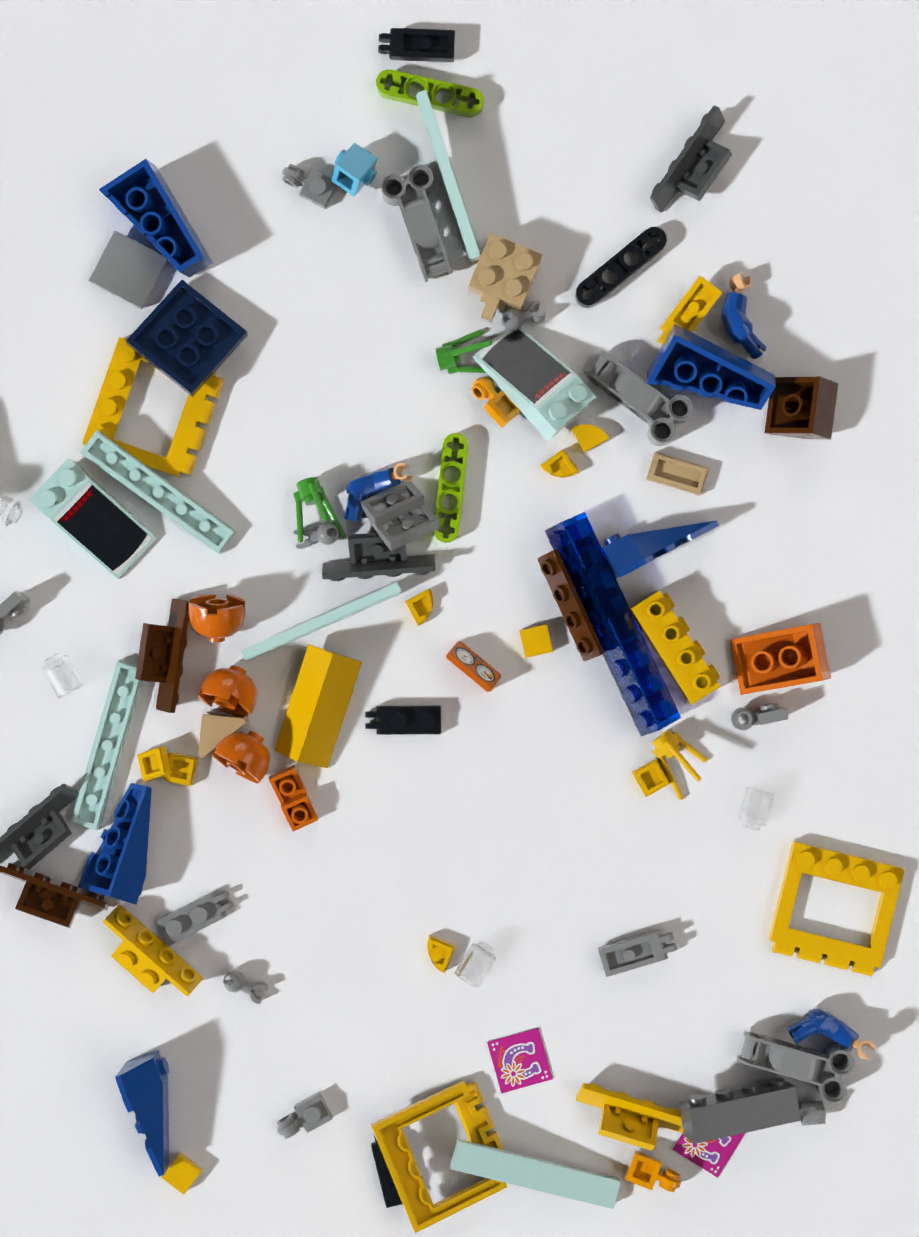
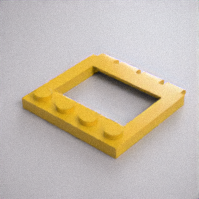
[82,337,224,478]
[769,841,905,976]
[370,1080,507,1233]

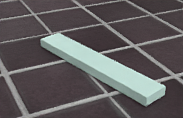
[416,90,481,262]
[80,430,237,554]
[241,582,402,661]
[71,660,142,831]
[450,1139,621,1209]

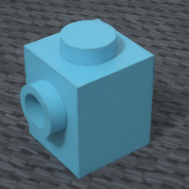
[331,142,378,197]

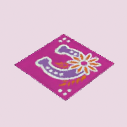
[487,1028,553,1094]
[672,1133,745,1178]

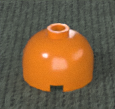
[189,594,245,642]
[198,665,257,717]
[212,730,270,784]

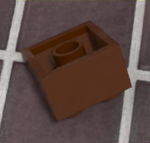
[764,376,838,440]

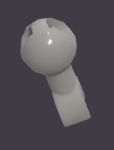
[501,300,546,331]
[293,523,339,549]
[223,970,268,1004]

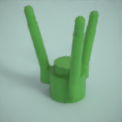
[435,329,492,374]
[293,477,346,543]

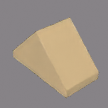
[198,713,249,759]

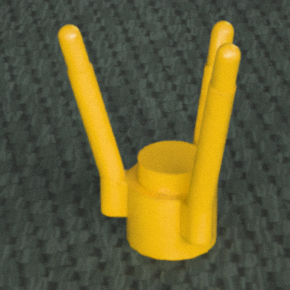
[652,729,707,800]

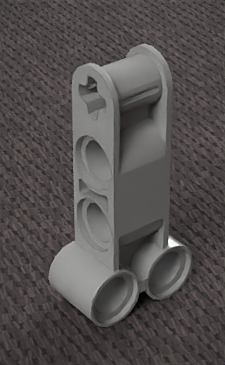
[381,164,452,282]
[584,351,693,446]
[736,1031,854,1103]

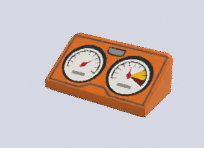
[446,641,501,692]

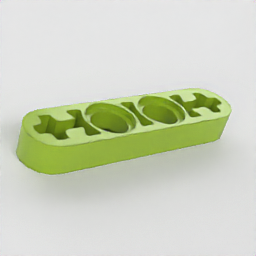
[376,69,484,117]
[434,433,468,543]

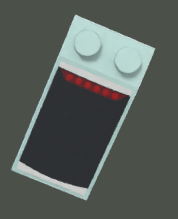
[473,328,597,441]
[29,458,157,579]

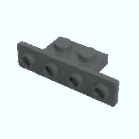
[650,105,732,213]
[322,533,436,581]
[0,784,79,870]

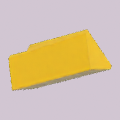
[274,644,362,768]

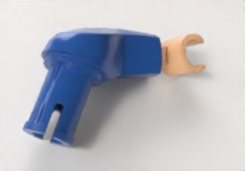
[721,272,767,359]
[343,463,413,522]
[787,1008,876,1060]

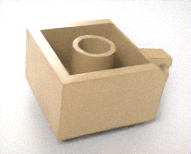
[468,233,543,323]

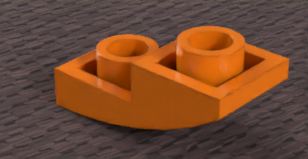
[269,765,319,832]

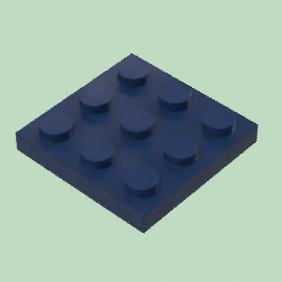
[126,280,248,397]

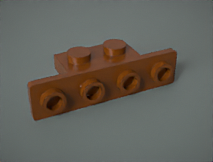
[538,549,604,661]
[135,598,190,713]
[0,863,109,928]

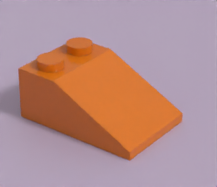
[730,623,831,695]

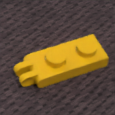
[657,275,723,345]

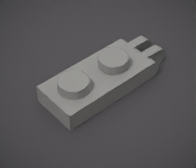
[156,890,235,946]
[598,930,677,977]

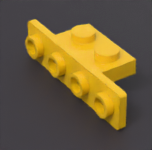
[103,905,203,996]
[576,1083,683,1151]

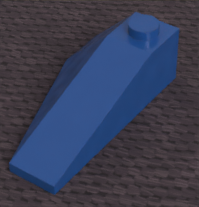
[600,520,719,579]
[78,783,152,905]
[115,1050,169,1177]

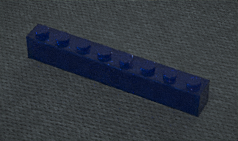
[545,512,681,736]

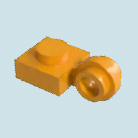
[471,377,521,428]
[625,1150,681,1192]

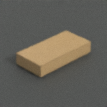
[646,452,709,496]

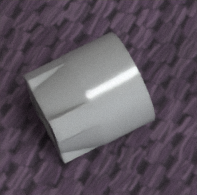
[799,1100,826,1126]

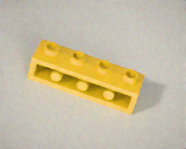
[628,590,721,705]

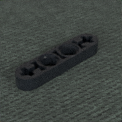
[575,227,667,308]

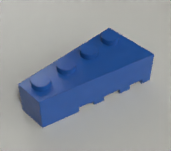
[99,159,213,278]
[647,324,776,410]

